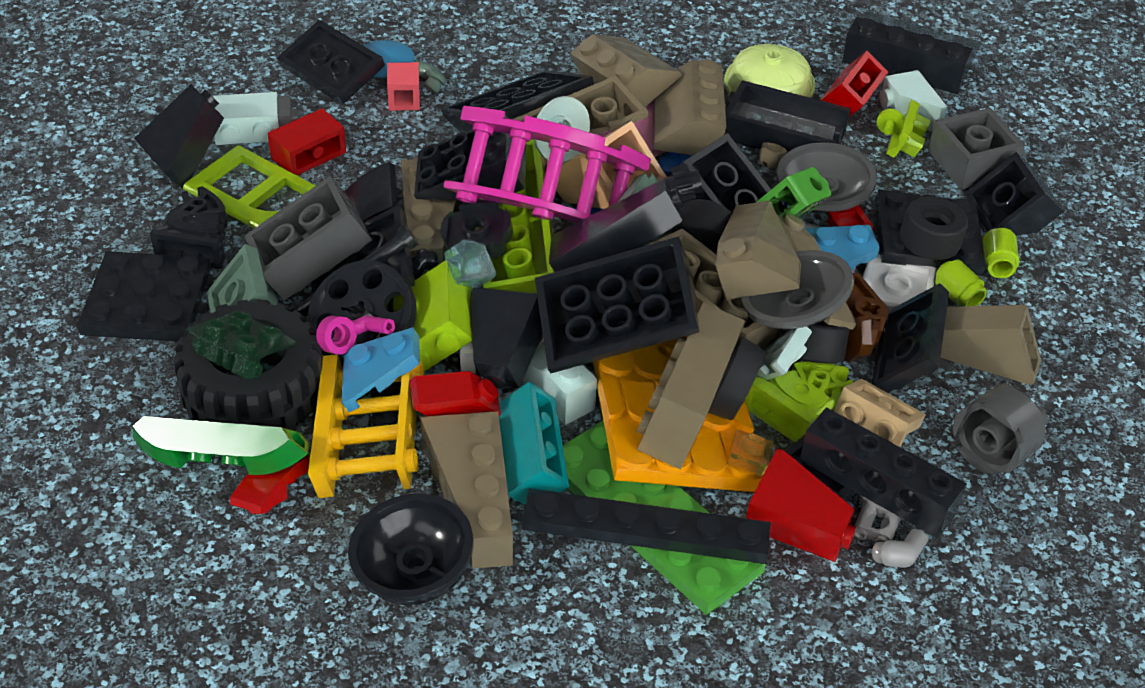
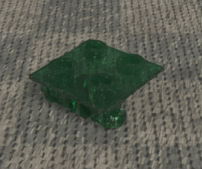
[187,311,297,380]

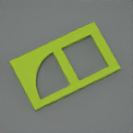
[183,145,316,228]

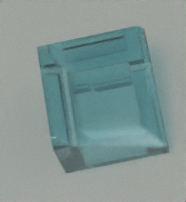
[444,240,496,288]

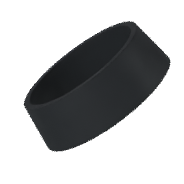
[708,336,765,420]

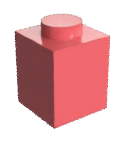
[387,62,420,111]

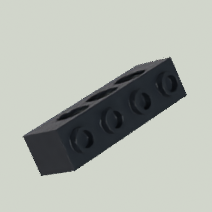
[800,407,967,538]

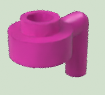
[316,315,395,355]

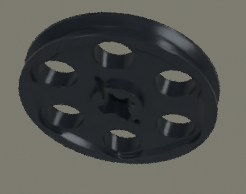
[307,260,417,367]

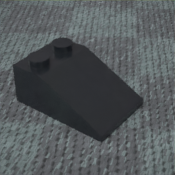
[669,133,786,213]

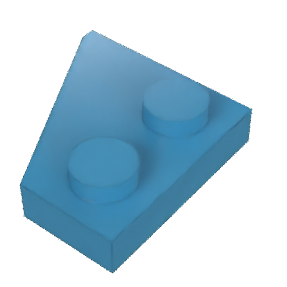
[804,225,880,270]
[342,327,419,412]

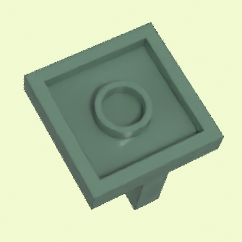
[207,244,277,313]

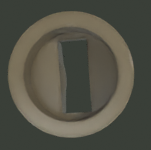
[759,142,787,169]

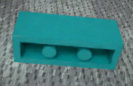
[499,381,569,505]

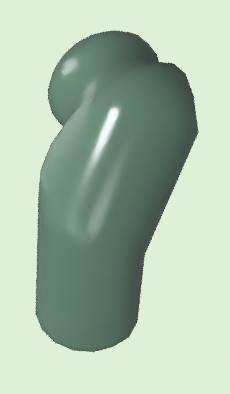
[415,60,446,93]

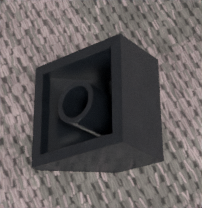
[964,152,1064,236]

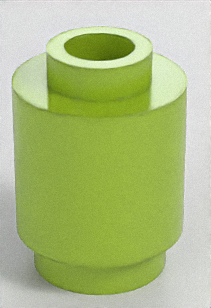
[982,228,1019,278]
[935,260,987,307]

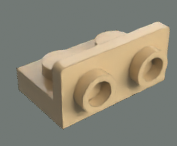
[834,379,926,447]

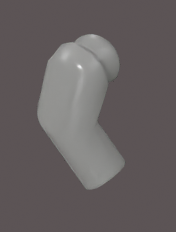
[871,529,928,568]

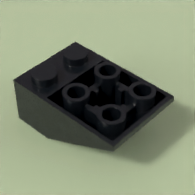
[414,116,527,200]

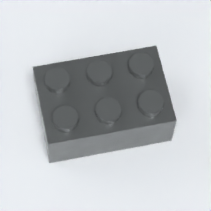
[244,176,372,301]

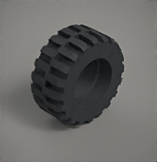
[174,300,323,430]

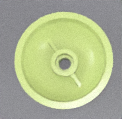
[724,44,815,107]

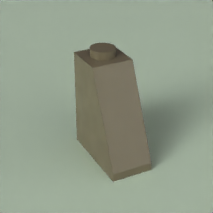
[941,305,1041,384]

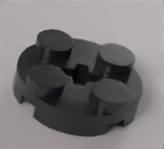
[441,200,513,260]

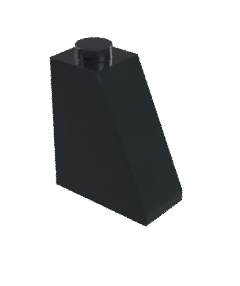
[134,84,224,189]
[471,287,543,388]

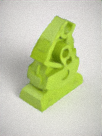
[745,362,853,442]

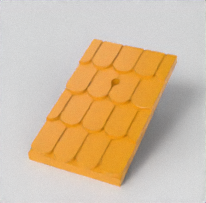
[593,336,764,492]

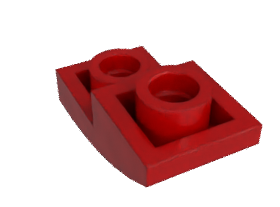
[230,454,310,514]

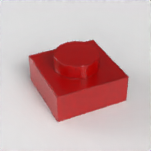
[827,205,874,231]

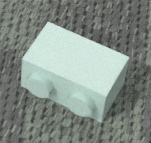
[213,92,279,145]

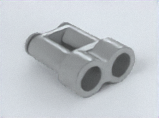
[854,496,903,543]

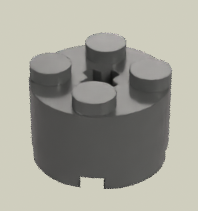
[953,384,1048,475]

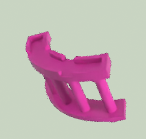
[444,106,651,223]

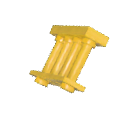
[308,354,424,498]

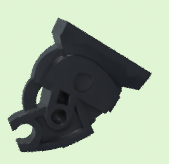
[150,186,228,269]

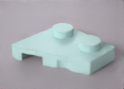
[756,327,812,380]

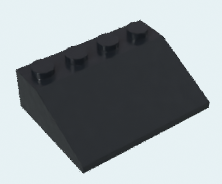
[842,11,981,95]
[441,70,594,133]
[535,237,700,374]

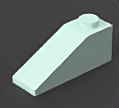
[523,344,597,425]

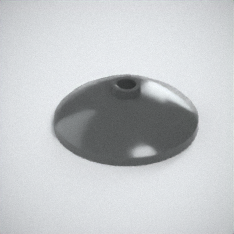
[776,142,877,212]
[741,250,854,329]

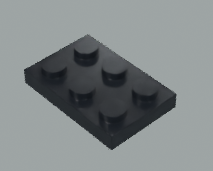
[277,20,385,105]
[872,283,949,393]

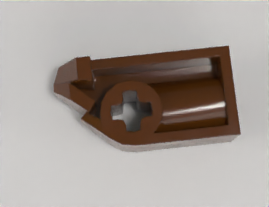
[845,272,888,362]

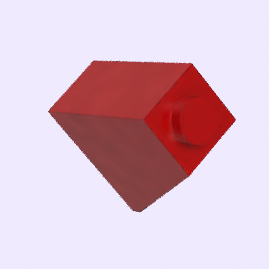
[746,448,857,562]

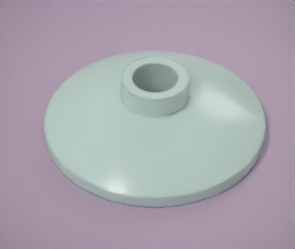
[534,96,590,162]

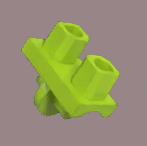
[876,100,931,158]

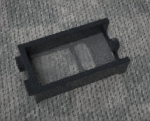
[724,80,851,154]

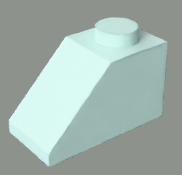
[879,70,947,131]

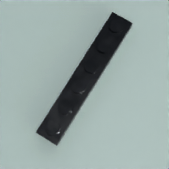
[522,488,771,564]

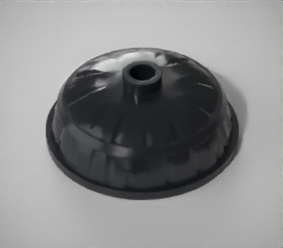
[348,493,474,605]

